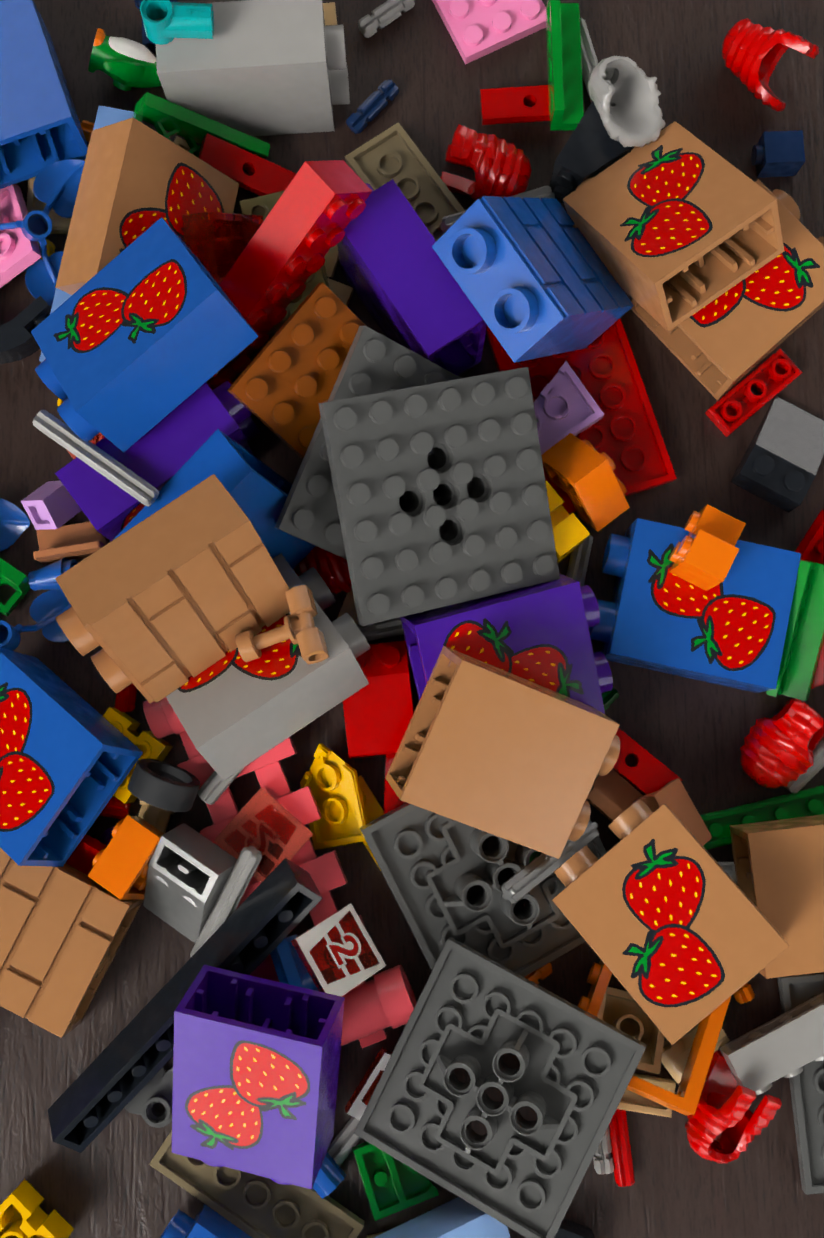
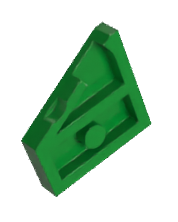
[352,1141,439,1221]

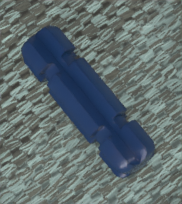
[346,79,399,134]

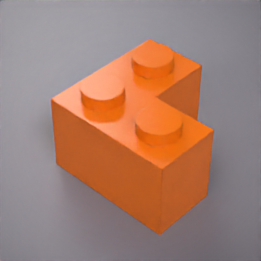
[541,433,630,532]
[669,504,746,591]
[88,815,164,900]

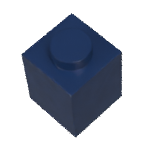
[751,130,805,178]

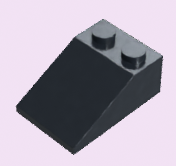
[730,396,824,513]

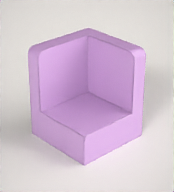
[21,481,82,530]

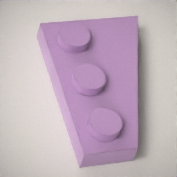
[534,361,604,455]

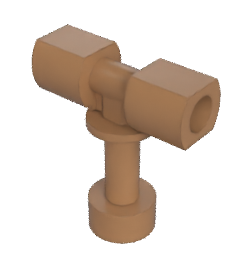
[235,585,329,664]

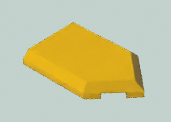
[300,743,368,850]

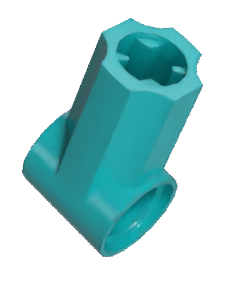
[140,0,214,45]

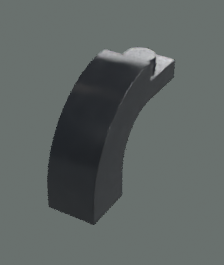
[0,296,51,364]

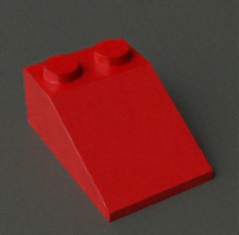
[343,641,413,758]

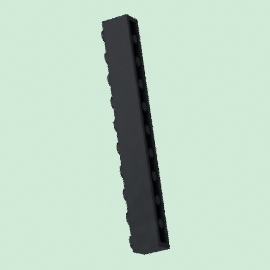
[48,858,322,1153]

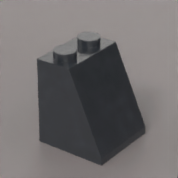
[549,101,635,203]

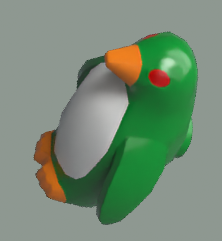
[88,28,162,91]

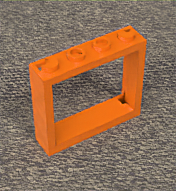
[577,960,731,1115]

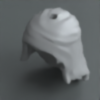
[588,55,666,148]

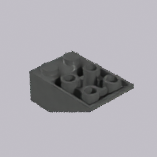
[143,823,237,943]

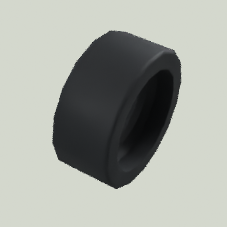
[128,759,200,812]

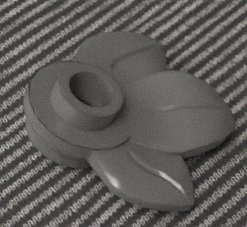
[124,1067,173,1128]

